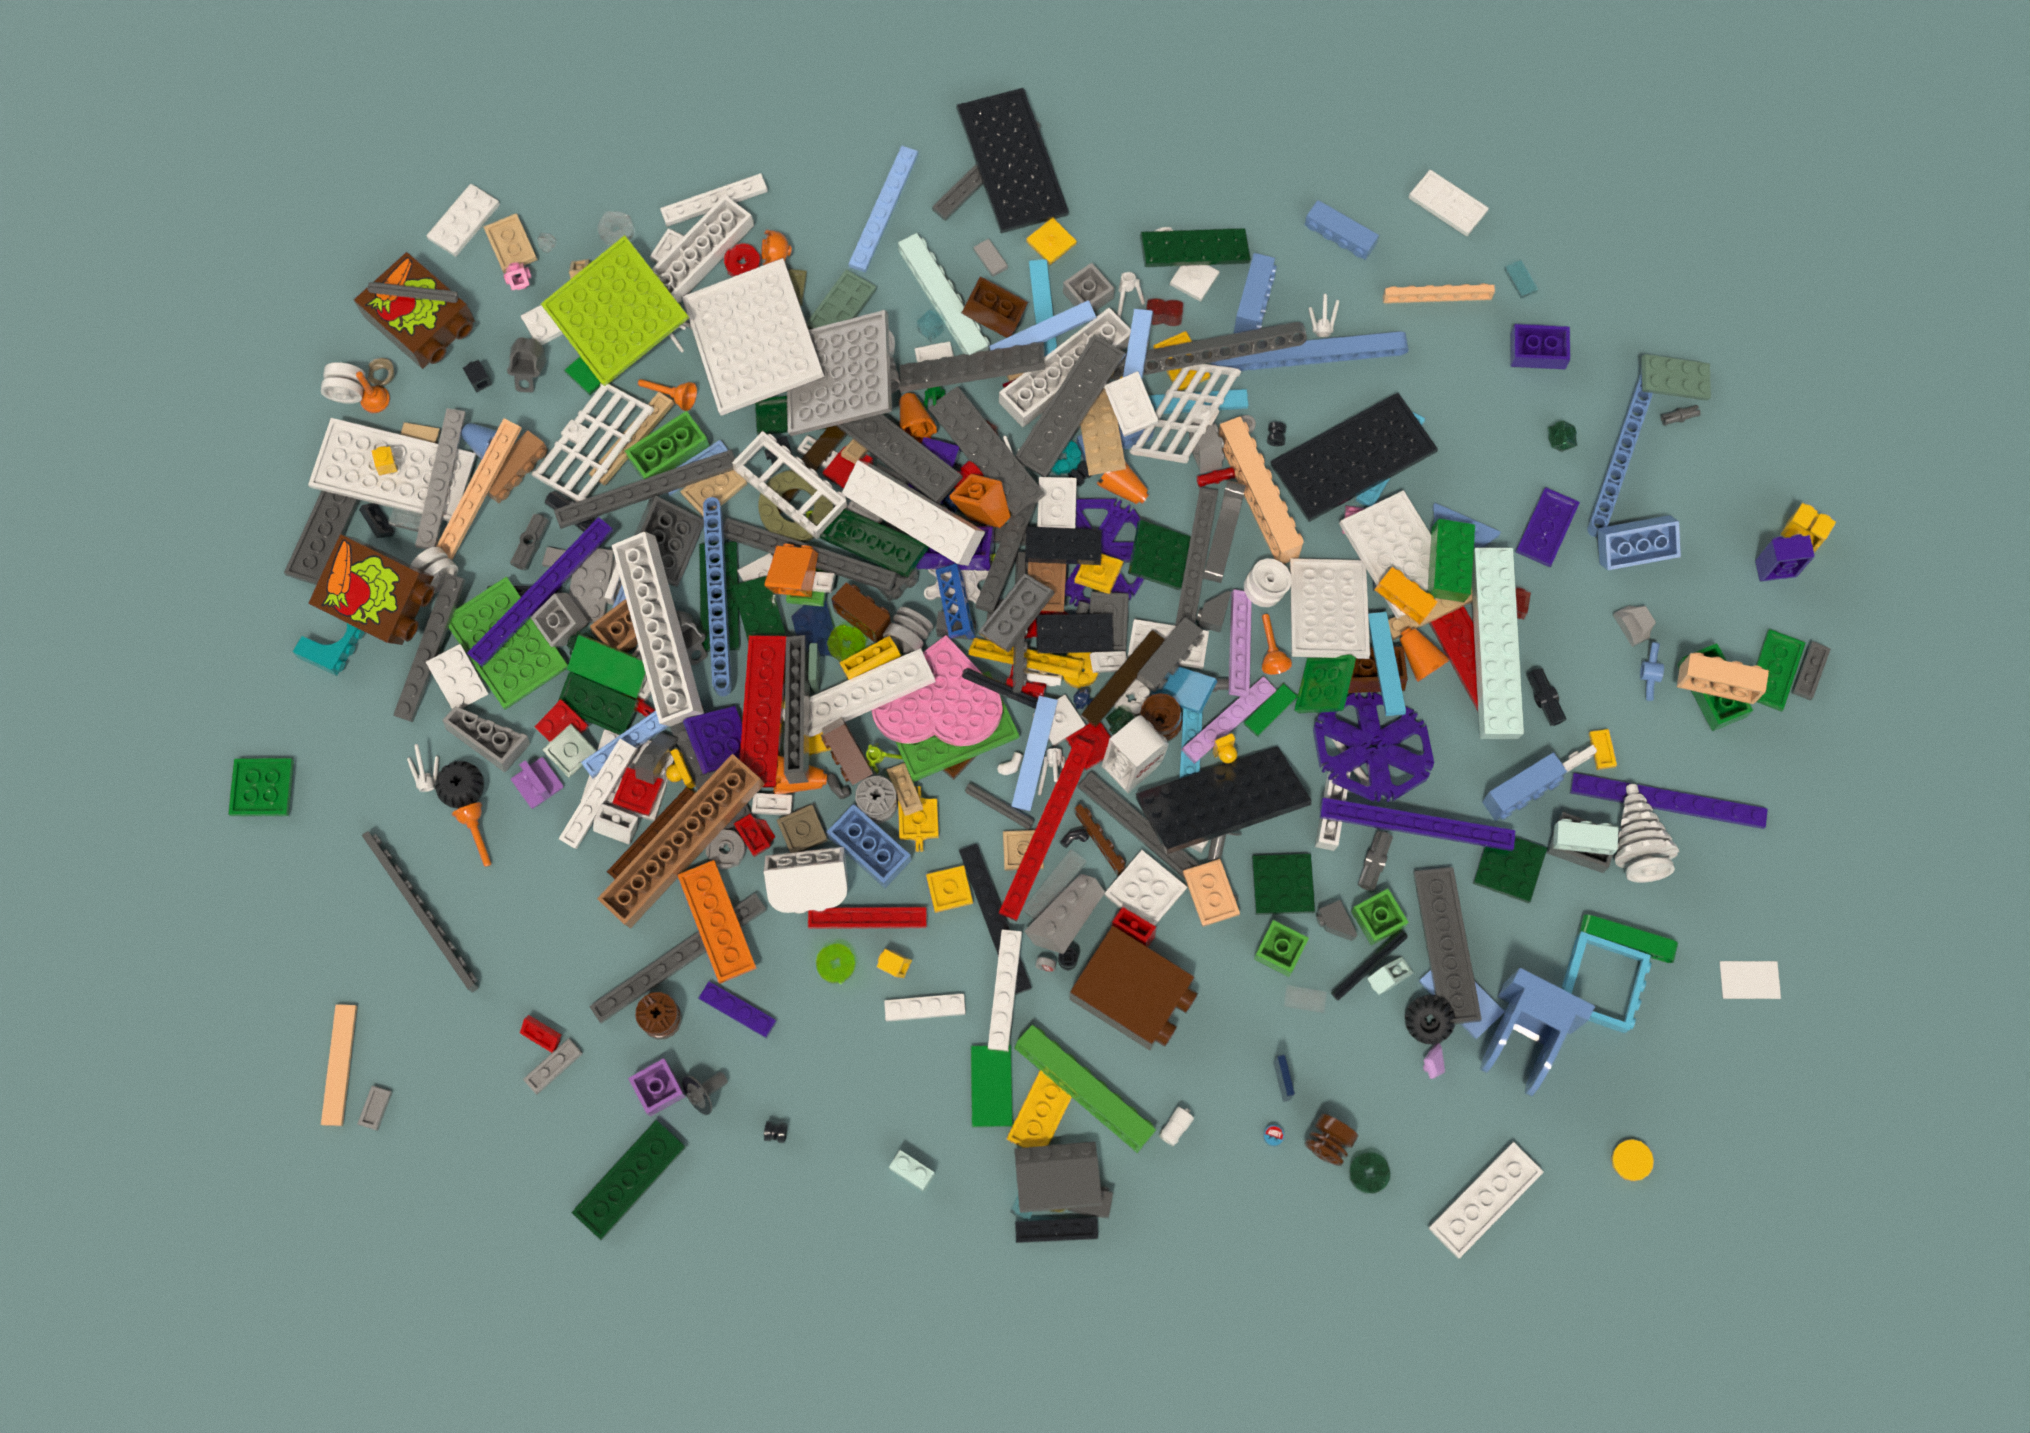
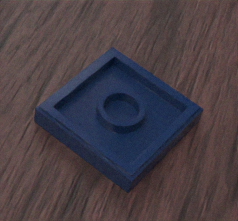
[1273,1055,1295,1102]

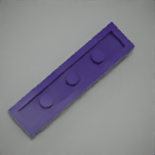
[698,981,777,1039]

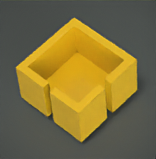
[1780,503,1836,553]

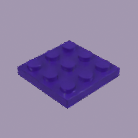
[683,706,742,775]

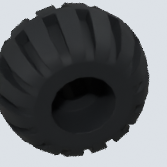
[435,761,484,809]
[1405,995,1455,1045]

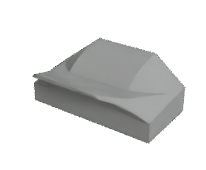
[1613,605,1656,647]

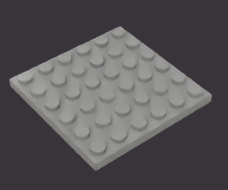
[787,310,892,436]

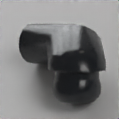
[1059,828,1089,849]

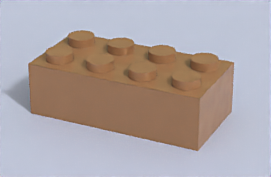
[590,599,638,653]

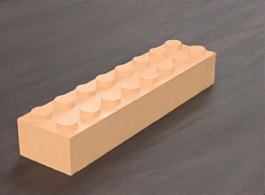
[1218,417,1304,564]

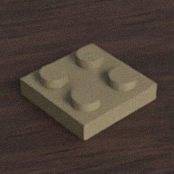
[776,805,828,853]

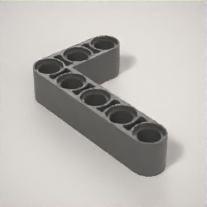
[1203,480,1246,583]

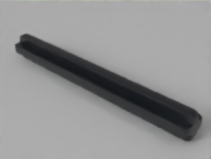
[962,668,1038,709]
[1331,930,1408,1001]

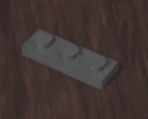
[1792,641,1831,701]

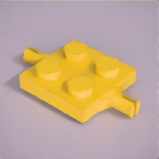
[898,786,939,852]

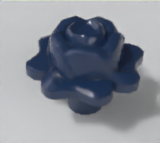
[945,490,959,513]
[1073,688,1093,709]

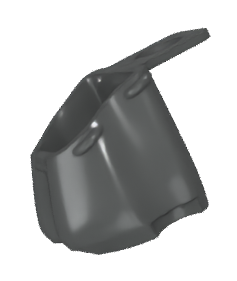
[507,337,546,393]
[676,610,707,666]

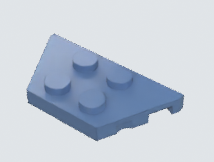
[1432,503,1501,549]

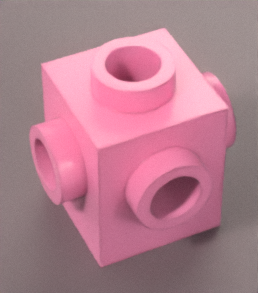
[504,262,532,290]

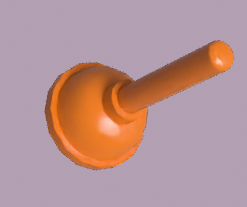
[356,371,390,413]
[638,379,697,411]
[1262,614,1292,675]
[451,802,491,867]

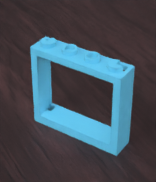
[1561,932,1652,1033]

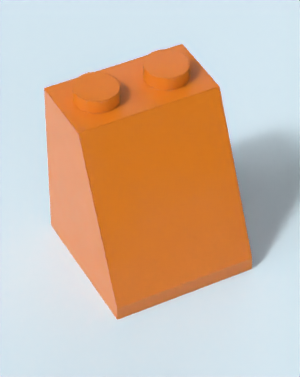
[950,474,1010,528]
[765,544,818,597]

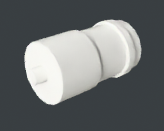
[1159,1107,1194,1147]

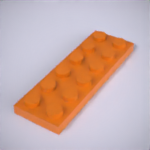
[678,860,757,984]

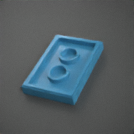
[1150,667,1217,714]

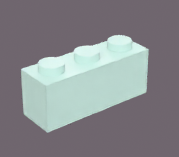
[1553,819,1618,855]

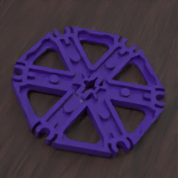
[1064,499,1145,607]
[1313,692,1434,802]

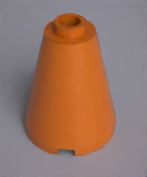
[899,393,937,444]
[1096,461,1149,504]
[1400,627,1450,682]
[774,756,827,795]

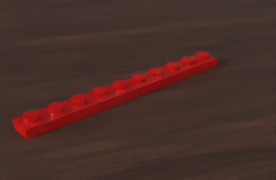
[999,738,1094,921]

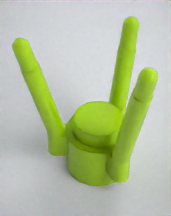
[866,743,902,773]

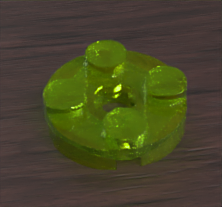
[827,625,866,662]
[816,943,856,984]

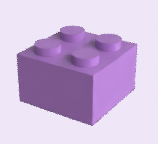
[628,1058,686,1117]

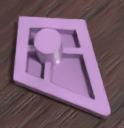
[1423,1043,1445,1079]

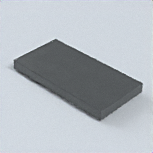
[978,573,1055,652]

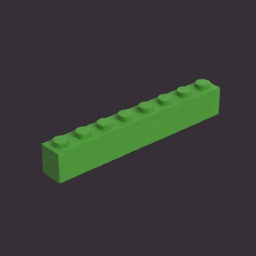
[1014,1025,1156,1153]

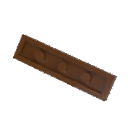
[1074,804,1125,876]

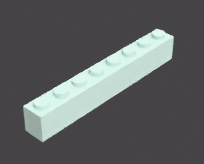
[898,233,990,355]

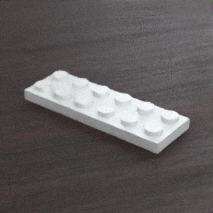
[1428,1142,1543,1259]

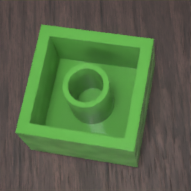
[1351,889,1409,946]
[1254,920,1309,977]

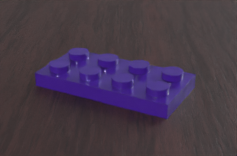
[1516,487,1580,567]

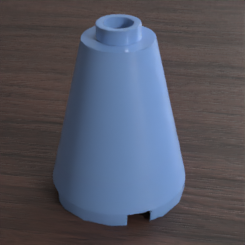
[461,423,497,460]

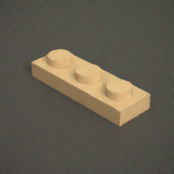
[887,763,923,816]

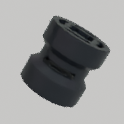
[1267,422,1287,447]
[1068,461,1093,487]
[1058,947,1078,971]
[764,1121,787,1143]

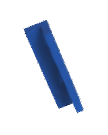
[935,563,976,639]

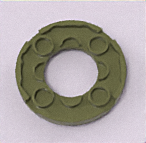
[758,470,833,542]

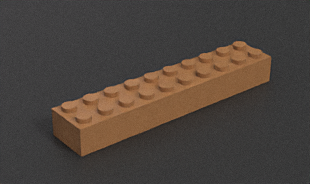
[597,754,764,929]

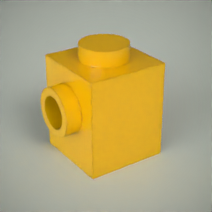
[371,446,398,476]
[877,949,912,978]

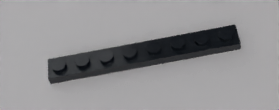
[959,844,1032,995]

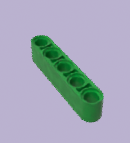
[1579,915,1678,963]

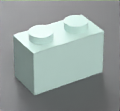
[889,1150,935,1192]

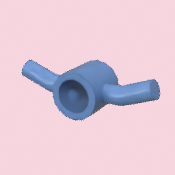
[1640,642,1664,701]

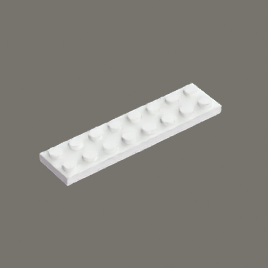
[782,648,936,738]

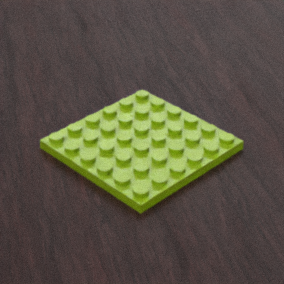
[541,235,690,387]

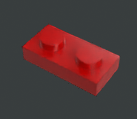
[519,1015,562,1053]

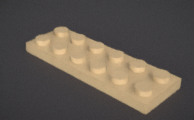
[1081,388,1126,476]

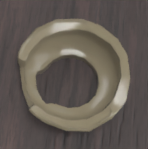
[366,358,395,386]

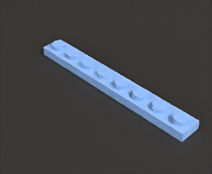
[849,146,918,273]

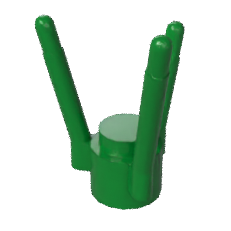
[923,386,945,410]

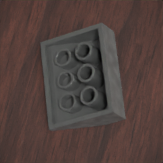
[634,496,704,587]
[1014,1141,1102,1213]

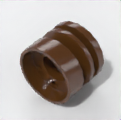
[1140,693,1182,741]
[635,992,682,1040]
[1304,1113,1359,1167]

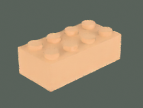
[1677,653,1769,704]

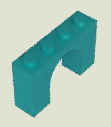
[292,623,365,676]

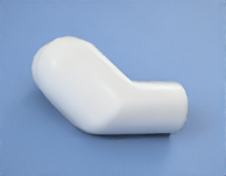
[997,752,1023,775]

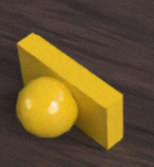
[1212,733,1237,763]
[666,749,696,789]

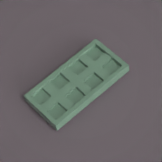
[806,270,876,329]
[1642,354,1711,401]

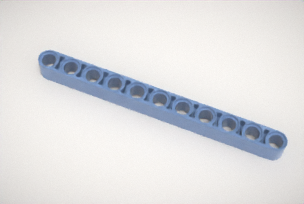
[1210,332,1409,371]
[1587,369,1653,537]
[703,497,732,696]

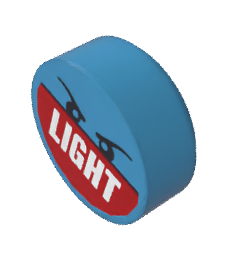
[1263,1125,1284,1146]

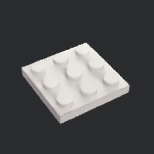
[1104,850,1187,926]

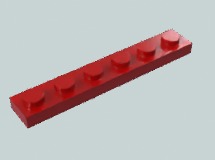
[808,907,927,929]

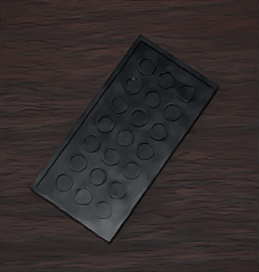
[956,87,1069,233]
[1270,392,1438,522]
[1136,746,1312,854]

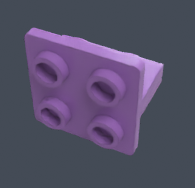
[511,757,564,809]

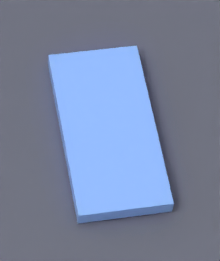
[1419,970,1505,1040]

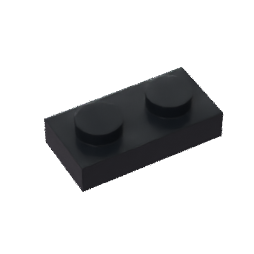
[359,503,395,538]

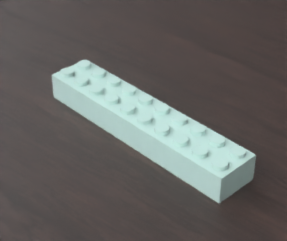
[1472,548,1524,739]

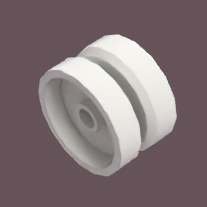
[321,363,366,404]
[410,547,458,594]
[1244,559,1292,607]

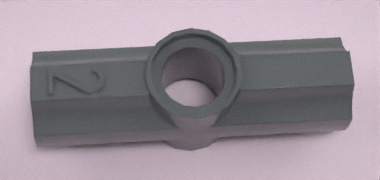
[510,514,549,570]
[1358,831,1393,891]

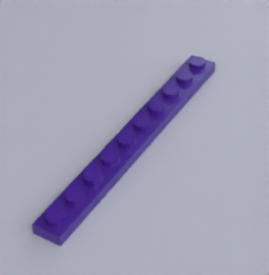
[467,517,613,667]
[1570,773,1768,829]
[1319,798,1516,851]

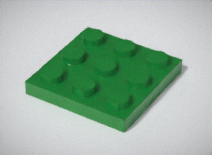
[1294,655,1356,714]
[228,758,294,816]

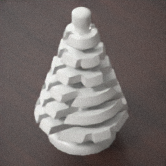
[1615,784,1679,883]

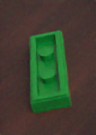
[1244,684,1298,737]

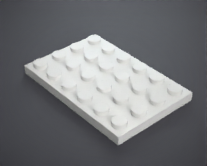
[1339,490,1438,619]
[1290,559,1370,659]

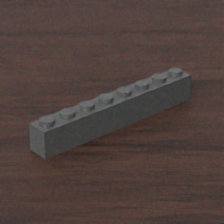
[784,635,810,784]

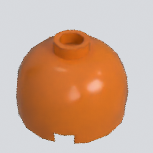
[761,230,791,265]

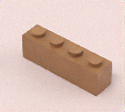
[487,430,548,504]

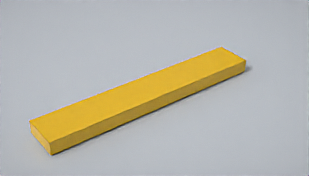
[969,638,1084,679]

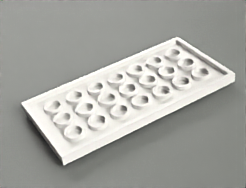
[308,418,477,521]

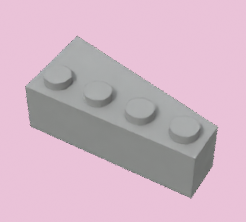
[442,706,530,772]
[1024,874,1105,954]

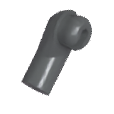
[827,774,850,799]

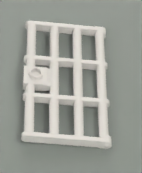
[1130,364,1241,463]
[531,384,654,502]

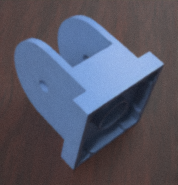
[1480,968,1595,1096]

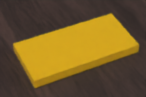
[1006,1071,1072,1148]

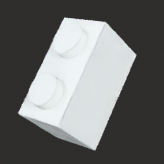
[593,804,638,844]

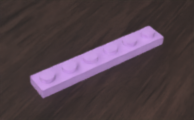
[1229,589,1252,697]
[1181,677,1277,764]

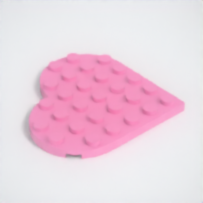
[872,635,1003,746]

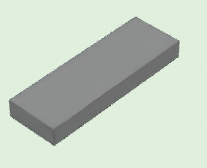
[523,1039,583,1095]

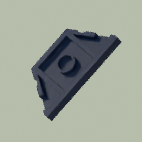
[791,599,842,659]

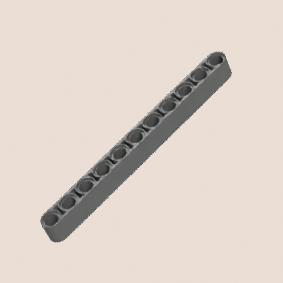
[1111,322,1307,380]

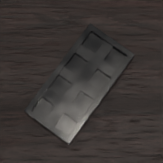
[1025,526,1102,565]
[1036,614,1113,654]

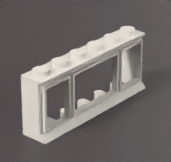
[732,431,847,539]

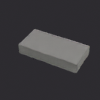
[973,239,1008,277]
[357,1086,393,1131]

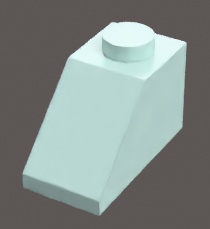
[1367,957,1413,995]

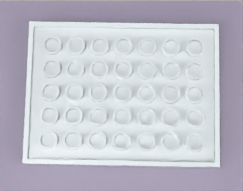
[682,258,824,416]

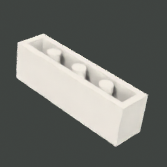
[1315,771,1351,851]

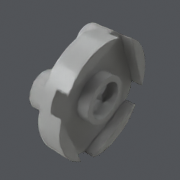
[705,830,745,869]

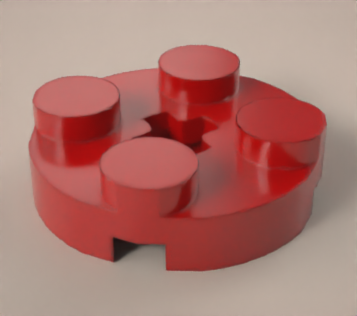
[724,243,761,277]

